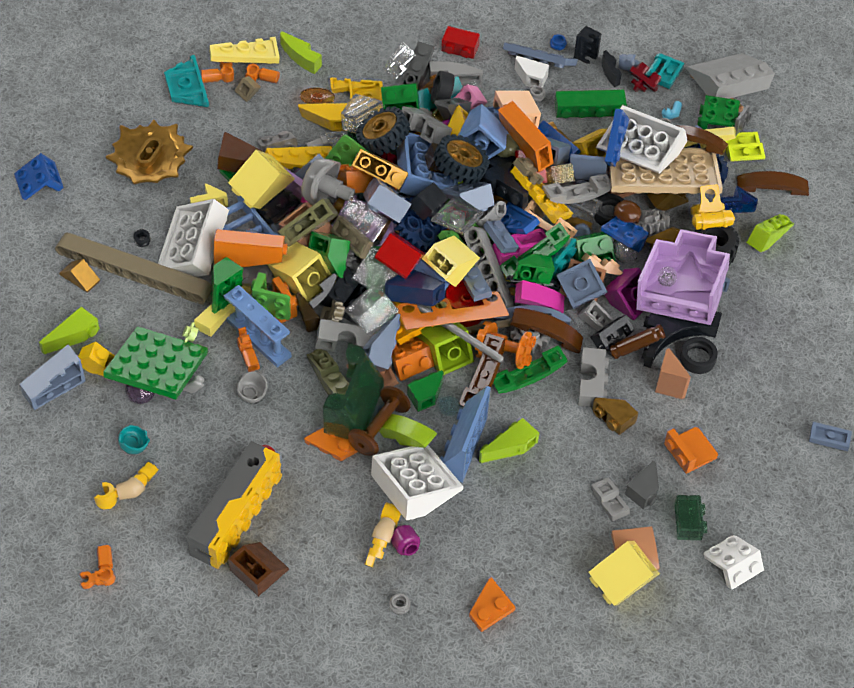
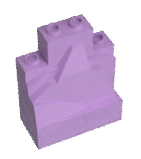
[636,229,730,325]

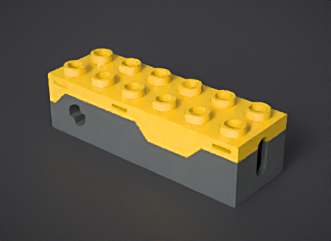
[186,441,282,569]

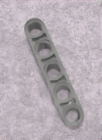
[464,226,514,309]

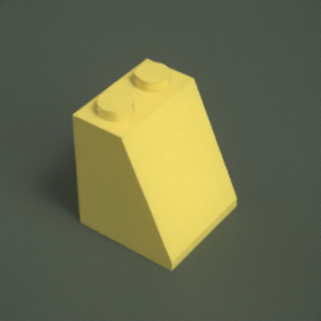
[228,150,295,209]
[267,242,331,302]
[589,541,660,606]

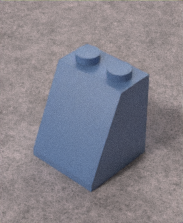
[458,104,507,159]

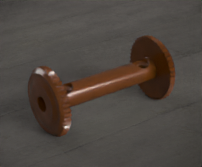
[348,386,411,456]

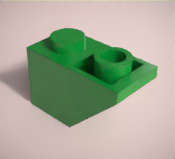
[513,254,555,285]
[407,370,444,412]

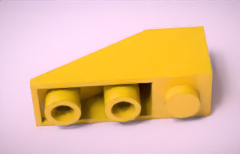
[298,103,353,131]

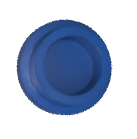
[550,34,567,50]

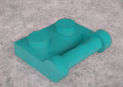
[645,53,684,89]

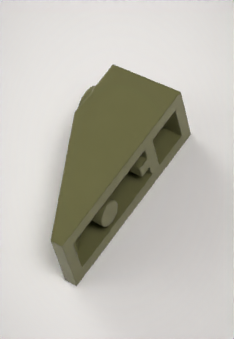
[278,198,339,247]

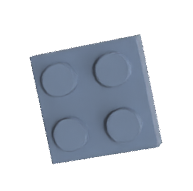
[556,259,607,309]

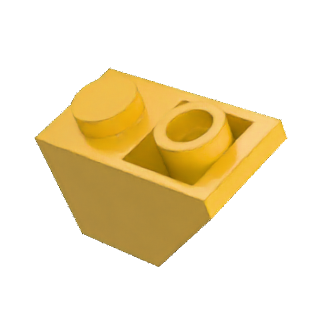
[78,341,115,376]

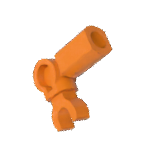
[201,62,234,83]
[245,63,280,84]
[237,326,260,372]
[80,545,116,589]

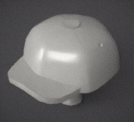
[301,158,355,205]

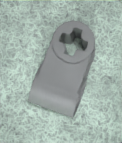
[474,201,507,231]

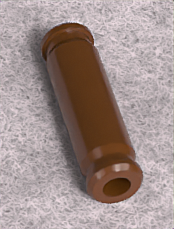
[609,324,666,359]

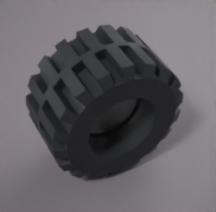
[694,226,740,266]

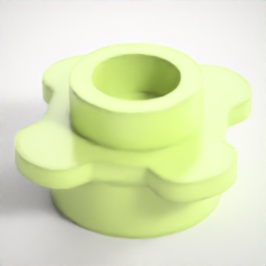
[182,322,199,342]

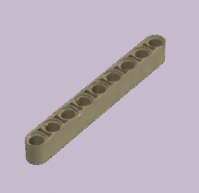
[55,232,212,304]

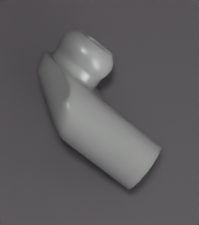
[183,375,204,393]

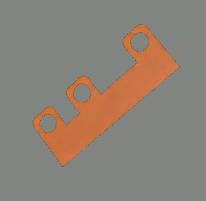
[397,291,509,329]

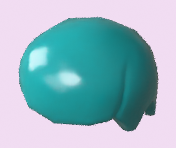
[118,425,150,455]

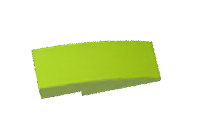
[280,31,322,74]
[379,414,437,448]

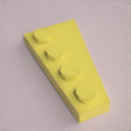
[209,37,280,64]

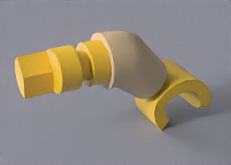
[94,462,159,509]
[365,502,401,567]

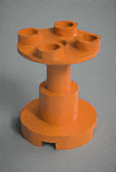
[475,321,536,369]

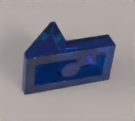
[721,186,758,213]

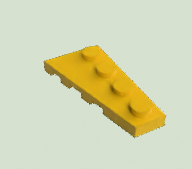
[511,166,573,224]

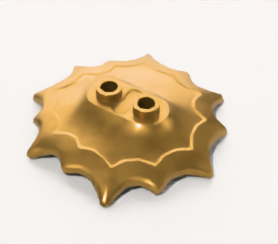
[106,120,193,184]

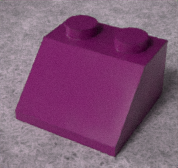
[604,268,643,320]

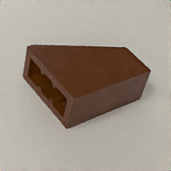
[217,132,264,173]

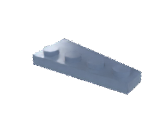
[503,43,578,68]

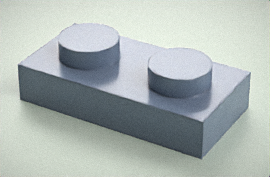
[483,220,519,253]
[462,266,492,302]
[809,422,852,451]

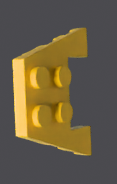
[330,77,383,132]

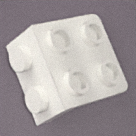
[704,535,764,590]

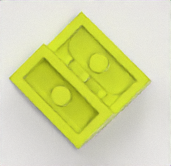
[725,132,765,161]

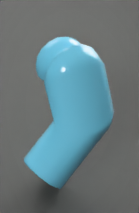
[662,101,682,120]

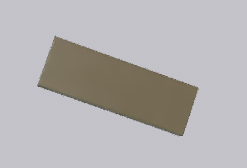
[331,215,373,259]

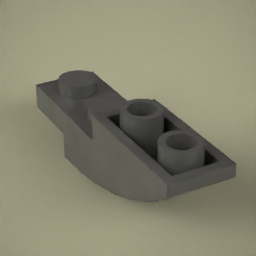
[400,41,435,91]

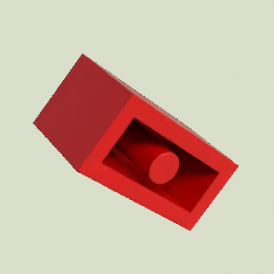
[441,26,480,59]

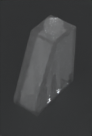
[341,94,383,133]

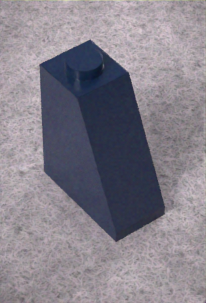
[385,269,445,306]

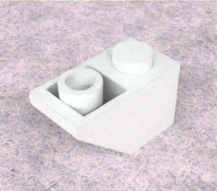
[515,56,549,87]

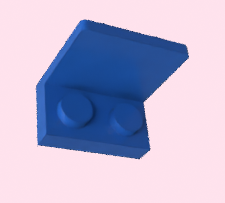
[14,153,64,200]
[601,216,649,253]

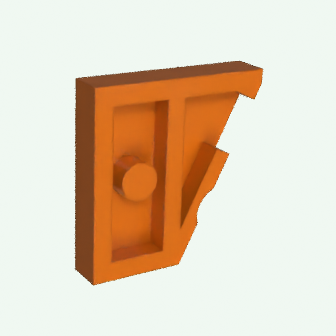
[304,420,358,461]
[469,577,516,632]

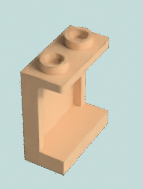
[493,91,541,128]
[524,199,578,238]

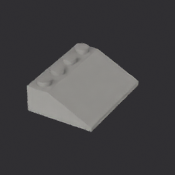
[686,53,775,99]

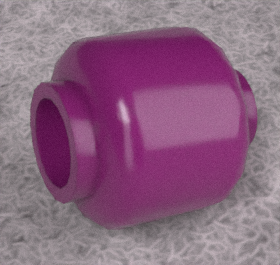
[391,525,421,556]

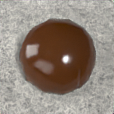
[613,200,641,224]

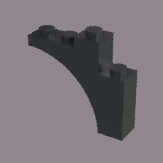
[479,155,529,209]
[642,311,722,368]

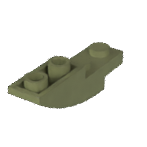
[306,349,356,402]

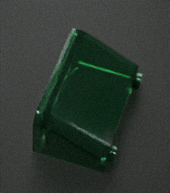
[323,343,384,439]

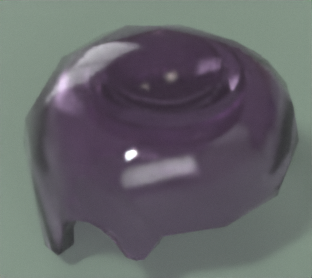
[125,385,155,404]

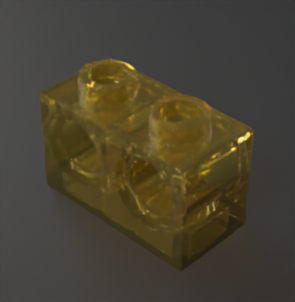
[546,163,575,185]

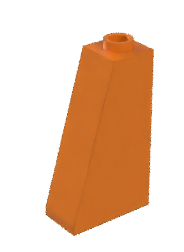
[498,101,553,173]
[214,229,288,267]

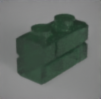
[674,495,707,540]

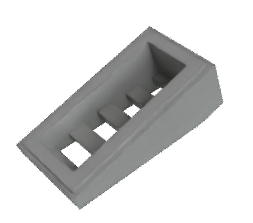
[578,300,614,331]

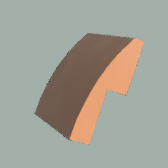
[611,526,659,570]

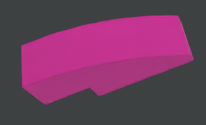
[492,228,547,265]
[515,280,565,313]

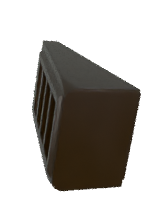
[296,292,320,333]

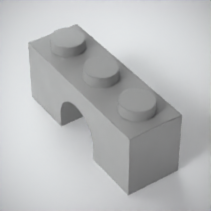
[401,106,452,144]
[315,319,377,357]
[578,347,609,407]

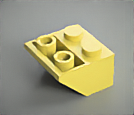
[422,236,480,287]

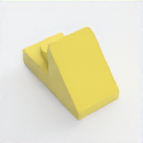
[190,183,228,207]

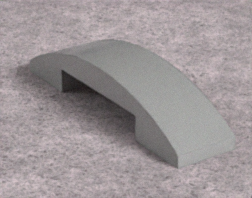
[542,174,611,204]

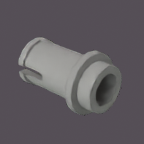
[305,135,329,147]

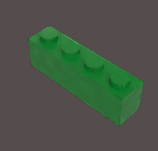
[554,89,627,119]

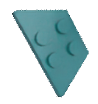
[164,55,209,107]

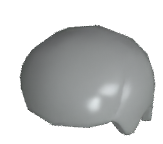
[237,371,268,403]

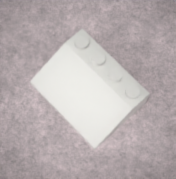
[596,105,687,174]
[158,199,229,277]
[371,445,463,520]

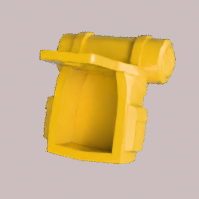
[690,184,735,230]

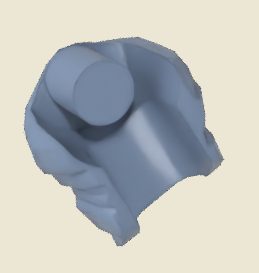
[619,54,639,73]

